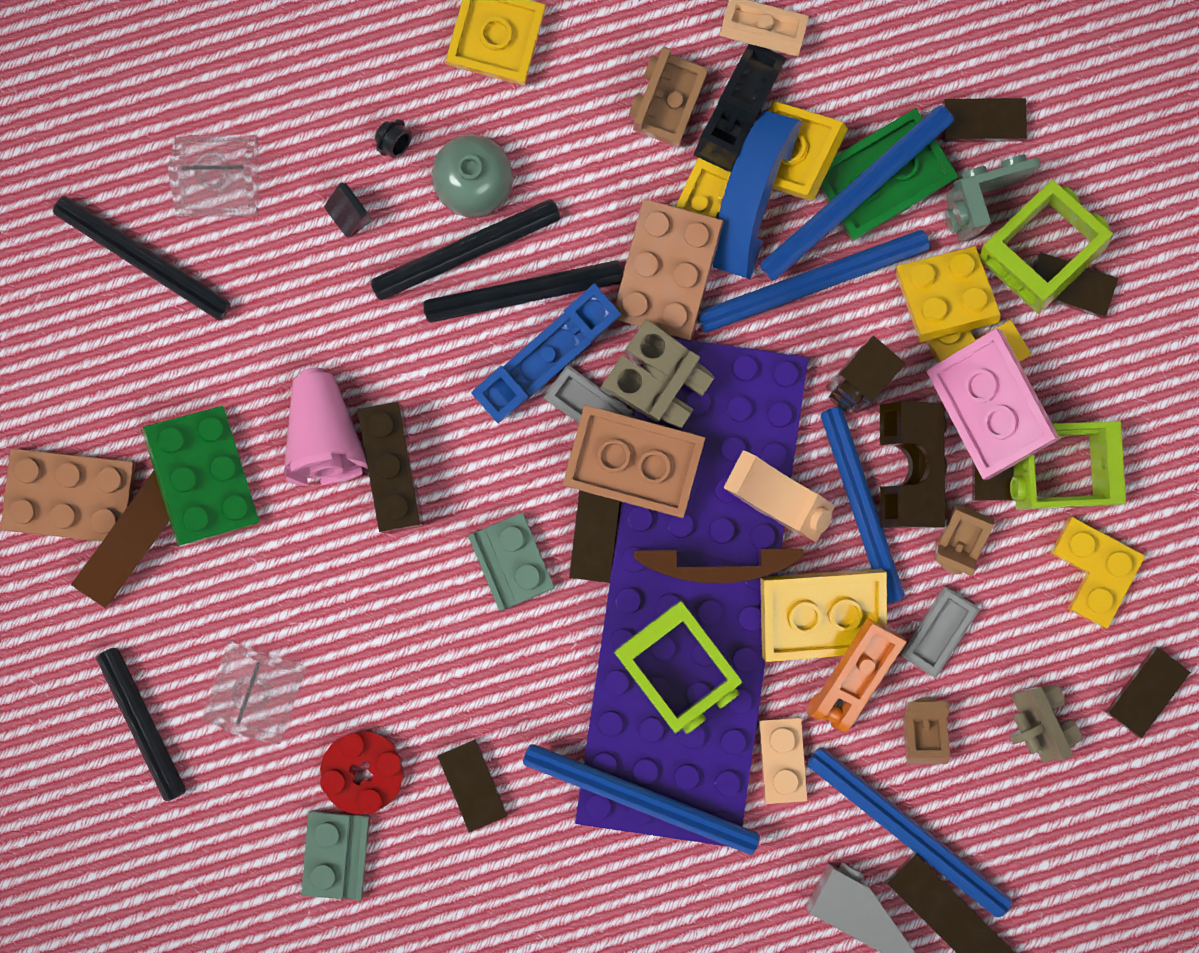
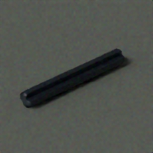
[96,648,186,801]

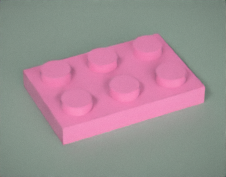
[926,328,1060,480]

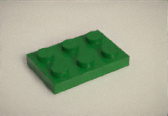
[819,108,959,242]
[141,406,260,547]

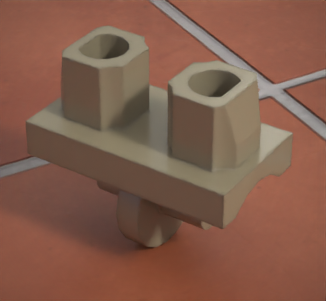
[1009,685,1083,763]

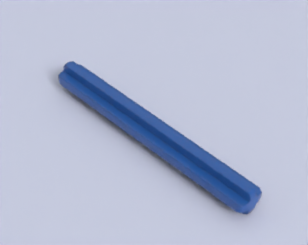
[821,407,905,604]

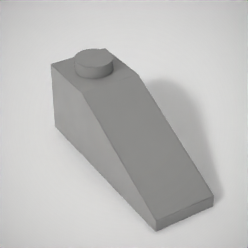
[806,862,915,953]

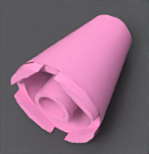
[284,367,368,486]

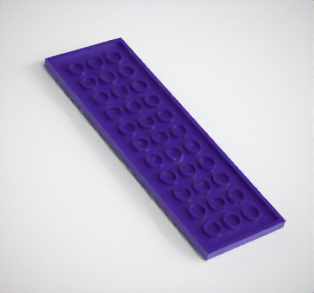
[575,338,808,846]

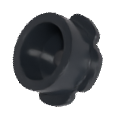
[375,119,412,158]

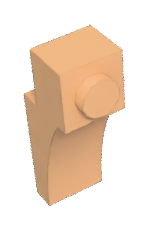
[724,450,835,542]

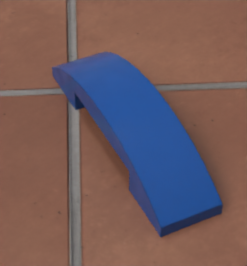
[713,110,802,280]
[471,283,622,424]

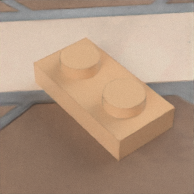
[720,0,809,56]
[758,717,807,804]

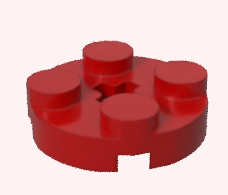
[320,730,404,815]

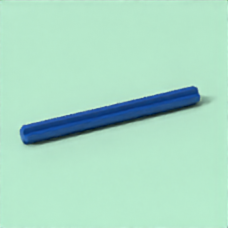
[760,105,954,280]
[698,230,930,332]
[523,744,760,855]
[807,747,1012,918]

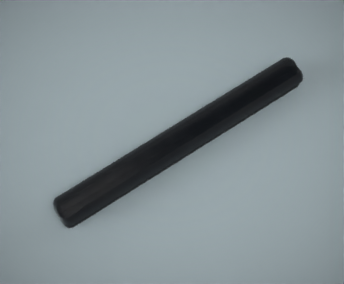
[52,196,231,320]
[370,199,560,300]
[423,260,623,323]

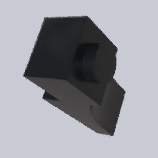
[693,44,787,172]

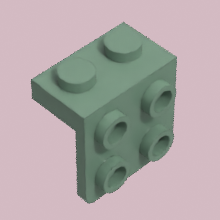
[945,154,1041,242]

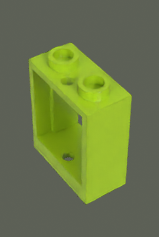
[980,179,1113,314]
[1010,421,1126,510]
[614,601,743,734]

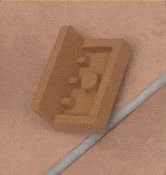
[629,46,708,148]

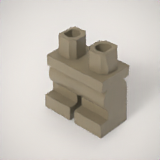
[600,319,715,428]

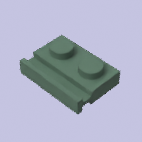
[468,512,555,611]
[301,810,370,901]

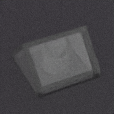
[167,134,258,217]
[202,640,307,745]

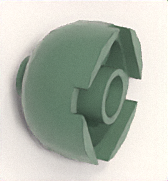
[431,134,513,218]

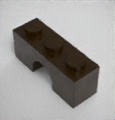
[826,335,906,413]
[880,401,948,529]
[357,402,424,533]

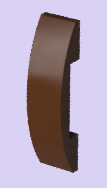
[71,470,169,608]
[634,549,803,584]

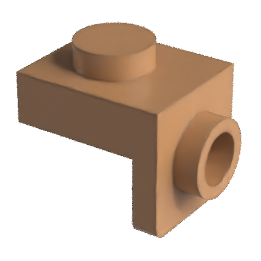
[935,503,994,576]
[903,697,950,764]

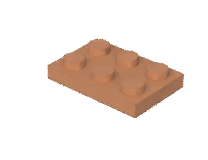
[615,199,724,340]
[562,405,705,518]
[0,449,137,541]

